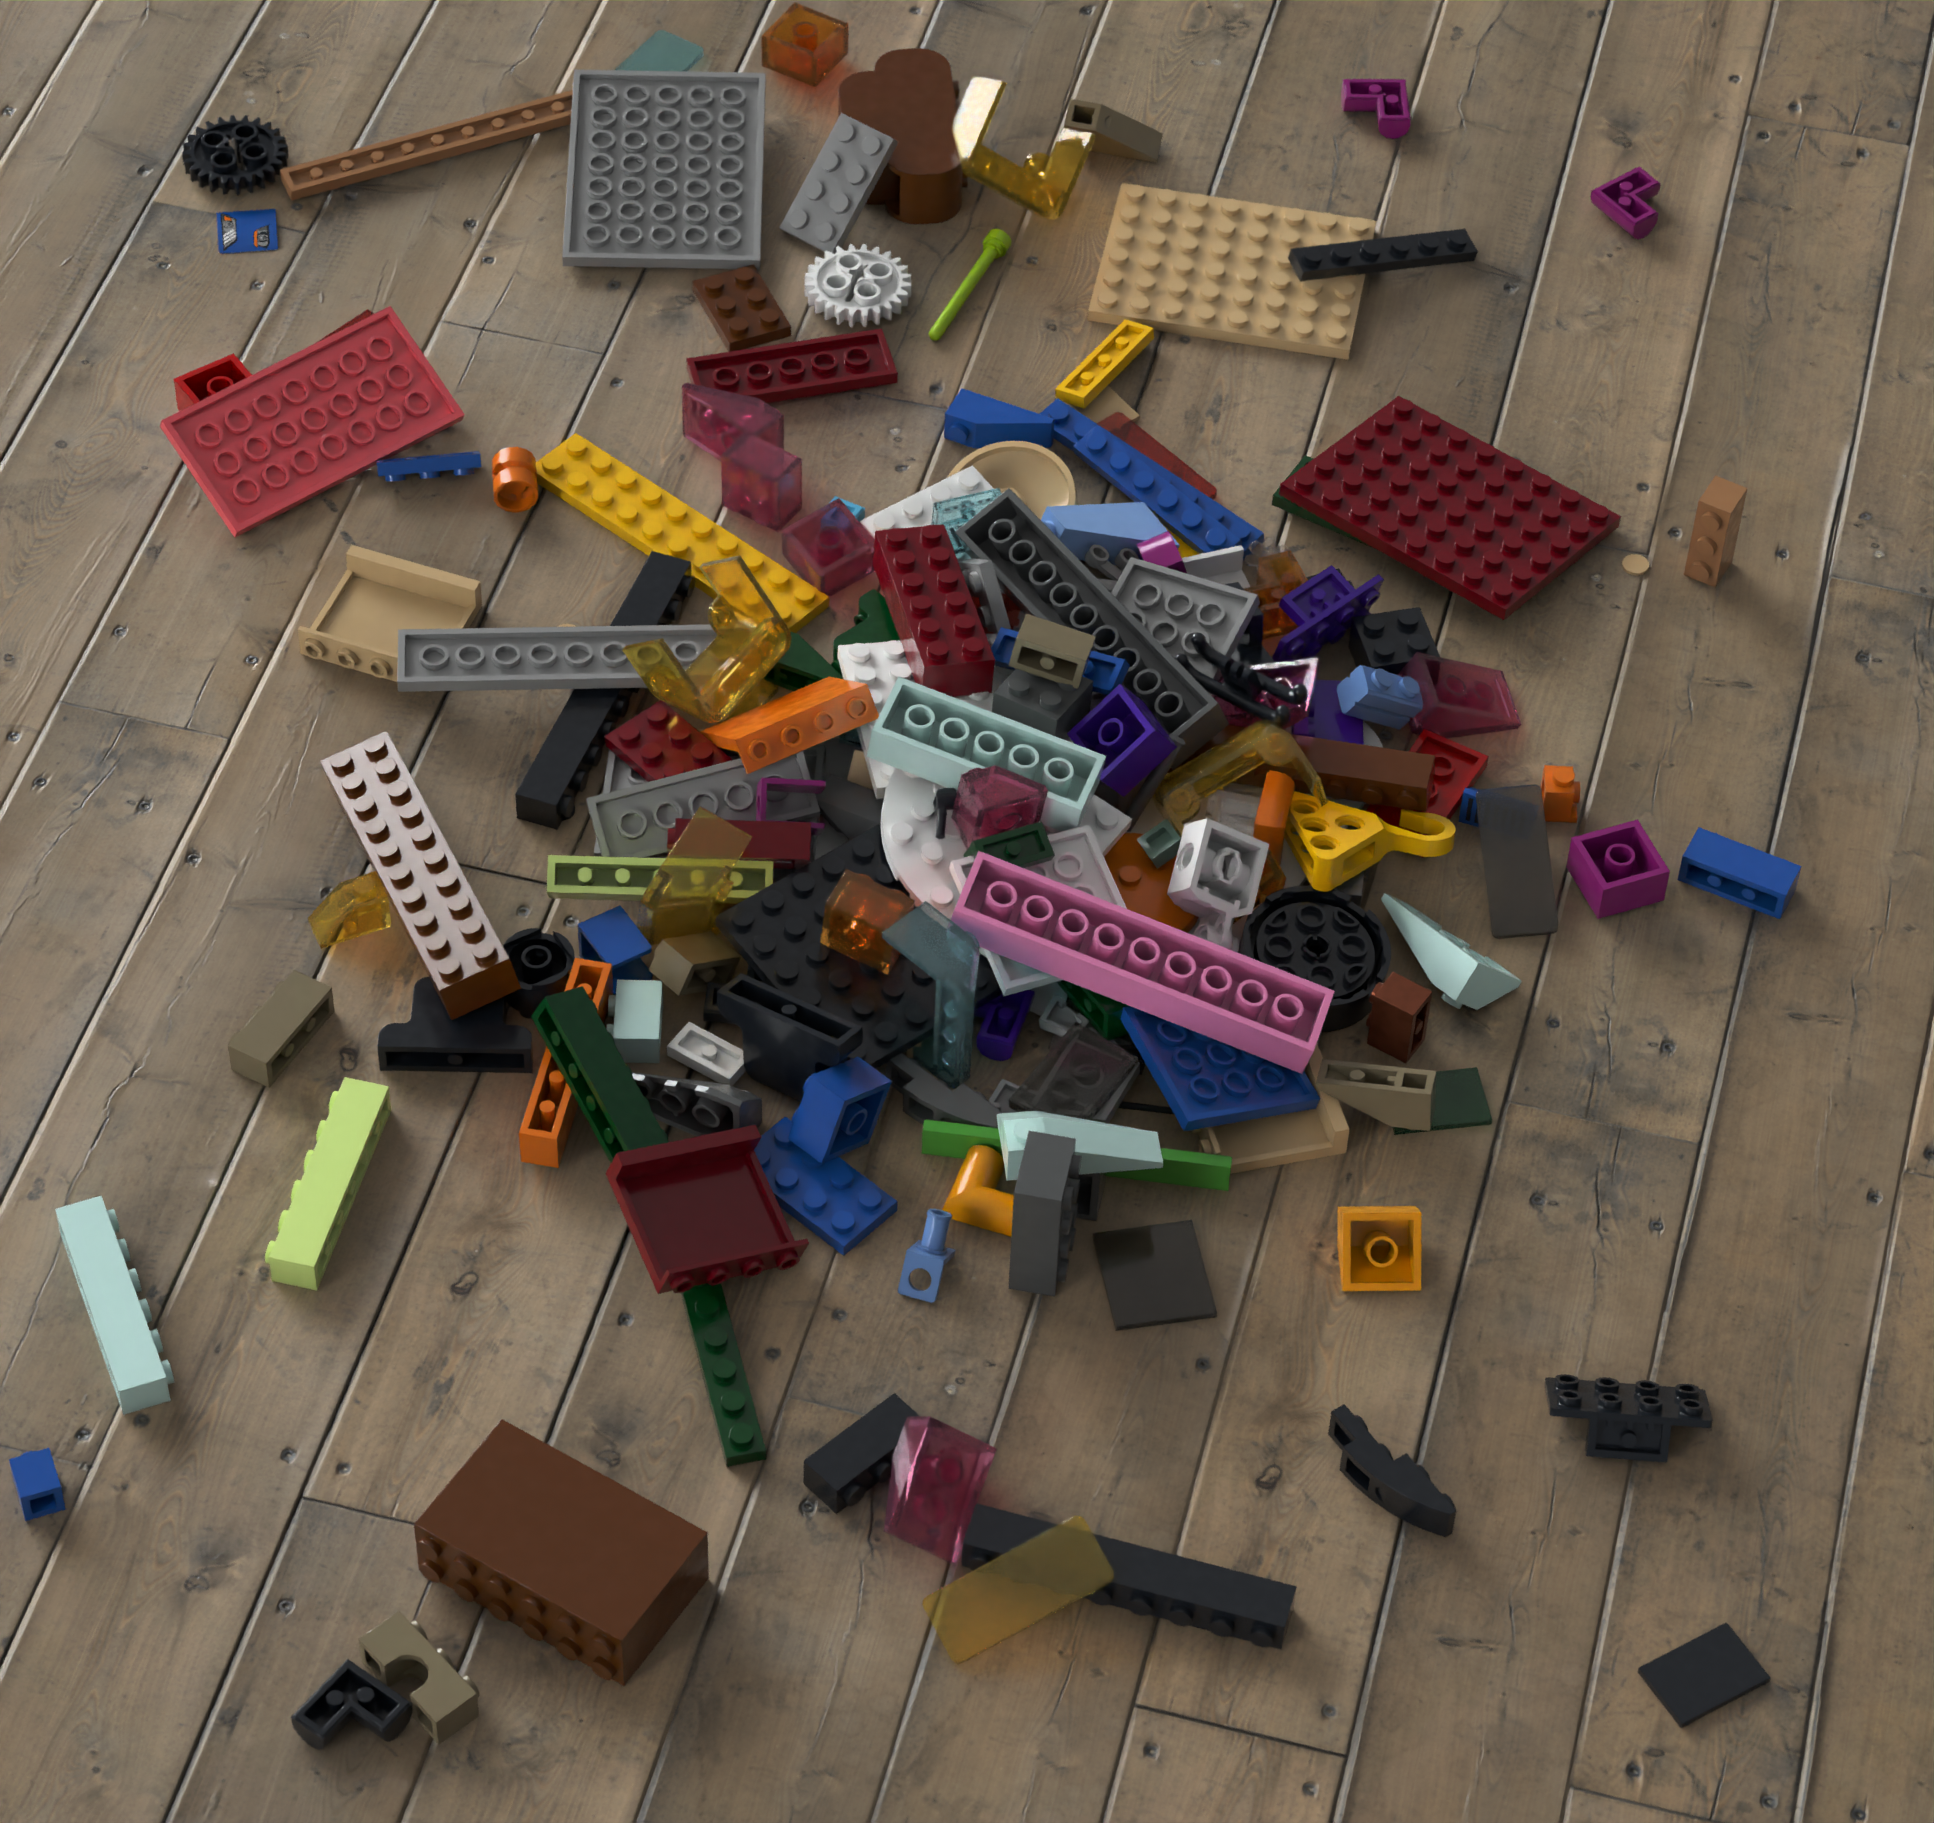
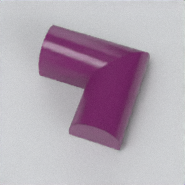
[1341,79,1411,139]
[1590,166,1661,239]

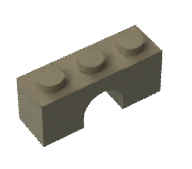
[359,1611,480,1745]

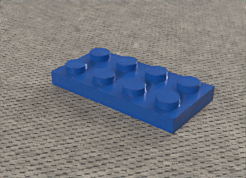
[754,1117,898,1256]

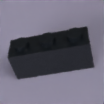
[804,1393,927,1514]

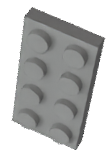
[779,113,898,254]

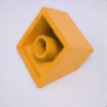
[1337,1206,1422,1291]

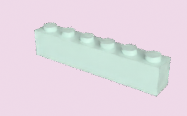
[55,1196,174,1415]

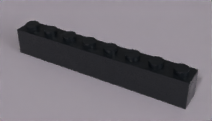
[961,1503,1297,1650]

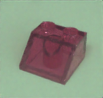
[951,765,1048,849]

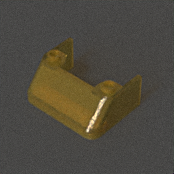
[952,76,1096,220]
[622,555,791,723]
[1152,720,1327,837]
[637,806,752,945]

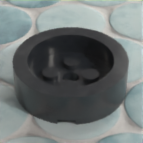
[1238,885,1391,1032]

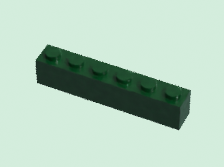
[531,986,668,1163]

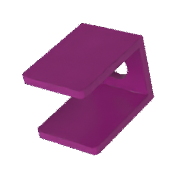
[756,777,826,836]

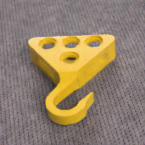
[1284,791,1456,892]

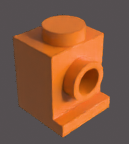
[1539,765,1580,823]

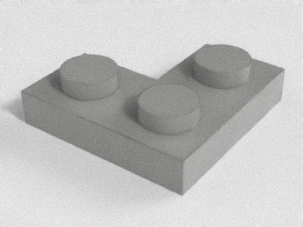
[959,558,1011,633]

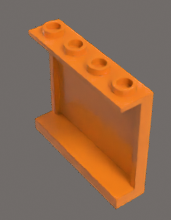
[700,677,879,774]

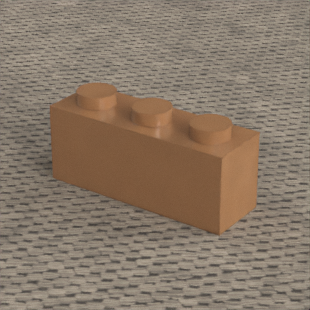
[1684,476,1748,587]

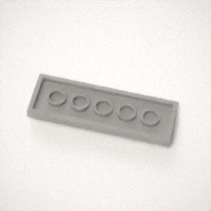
[586,751,820,858]

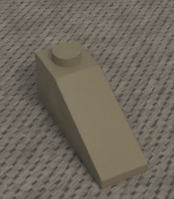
[1316,1059,1436,1131]

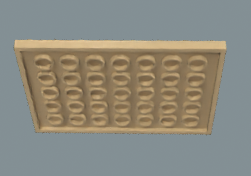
[1087,183,1377,360]

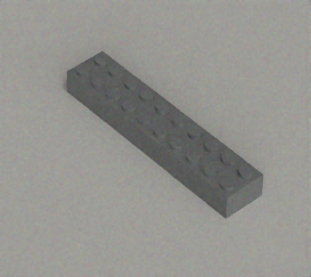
[955,488,1229,770]

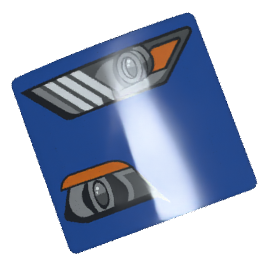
[217,209,278,254]

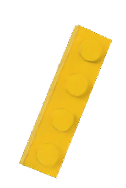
[1055,319,1154,409]

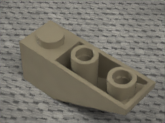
[1063,99,1163,163]

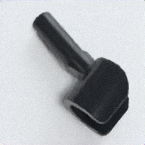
[933,788,958,839]

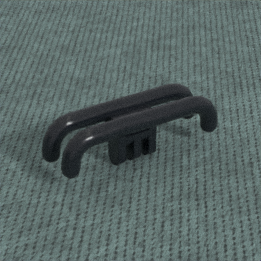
[1174,632,1308,727]

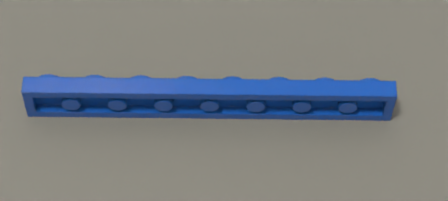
[1040,398,1264,561]

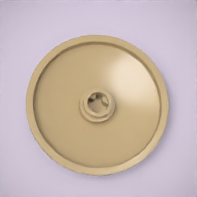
[947,441,1078,520]

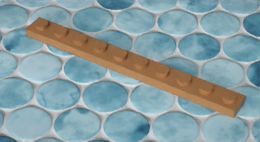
[280,90,573,201]

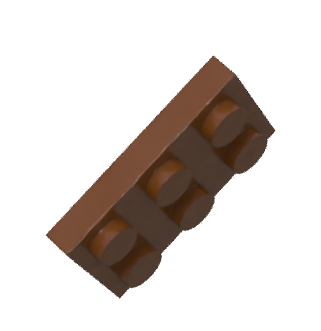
[692,264,791,352]

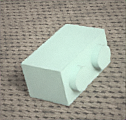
[606,980,663,1063]

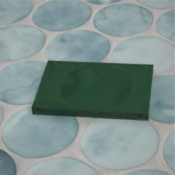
[1392,1067,1492,1135]

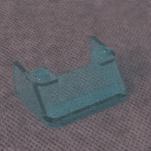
[882,901,980,1089]

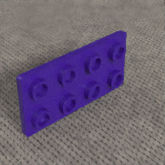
[1265,565,1384,678]
[1291,679,1364,745]

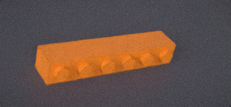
[519,958,613,1168]

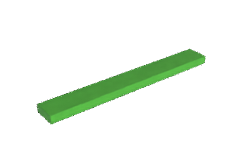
[922,1119,1232,1191]

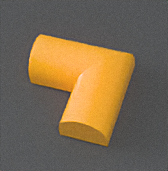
[942,1145,1014,1237]

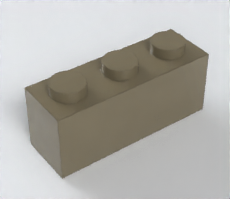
[228,970,335,1088]

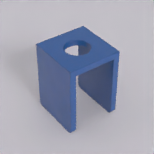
[578,905,653,995]

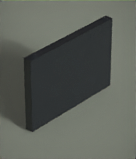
[1638,1622,1771,1728]

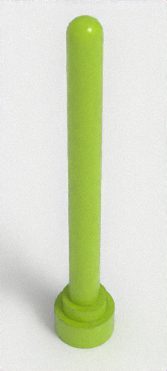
[929,229,1012,341]

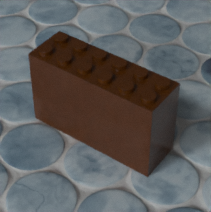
[414,1419,709,1686]

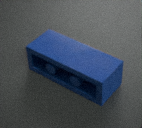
[1678,827,1801,919]

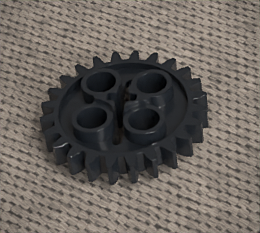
[182,115,289,195]

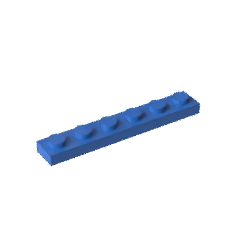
[1073,425,1242,554]

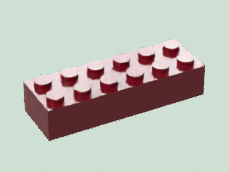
[873,524,995,697]

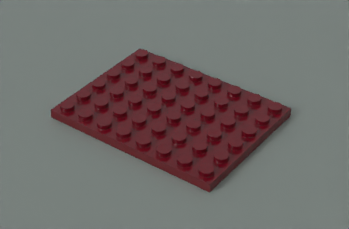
[1279,396,1621,620]

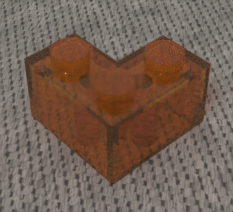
[1244,550,1308,640]

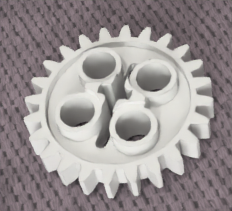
[805,244,911,327]

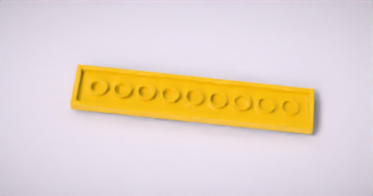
[536,433,829,633]

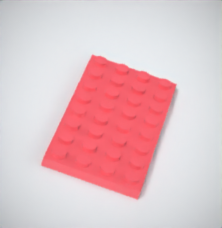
[160,306,465,538]

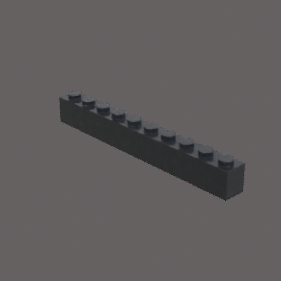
[515,551,695,830]

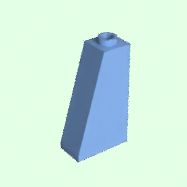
[1041,502,1180,565]

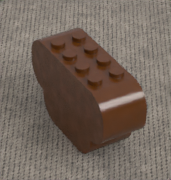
[838,48,969,224]

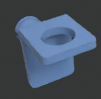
[898,1209,956,1303]

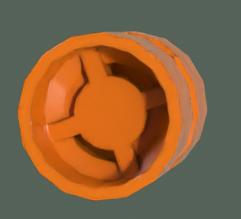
[492,447,538,512]

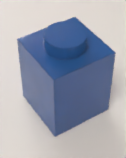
[9,1448,66,1521]

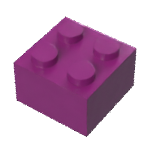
[1566,819,1670,919]

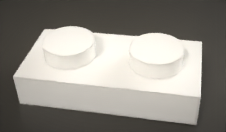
[667,1022,746,1086]

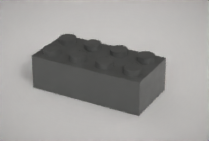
[1008,1131,1082,1297]

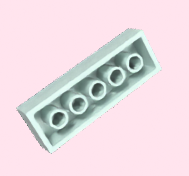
[867,676,1106,832]

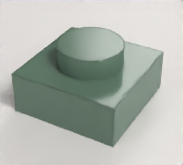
[1136,818,1181,869]

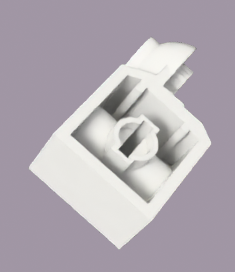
[1167,818,1269,953]

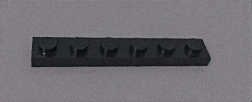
[1288,229,1478,281]

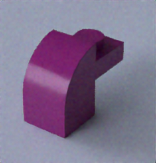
[1136,531,1187,573]

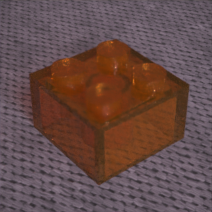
[762,2,849,87]
[820,869,915,975]

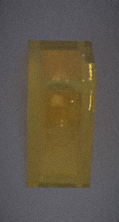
[308,871,391,949]

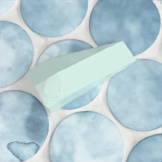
[1381,893,1522,1010]
[997,1111,1163,1180]

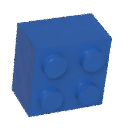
[788,1056,892,1164]

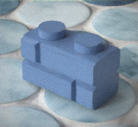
[1337,665,1424,730]

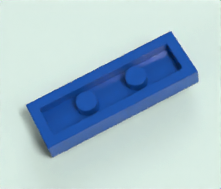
[376,451,481,482]

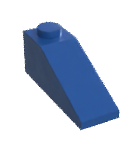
[944,388,1055,448]

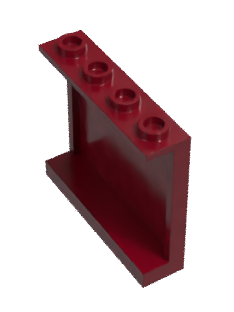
[605,1125,809,1294]

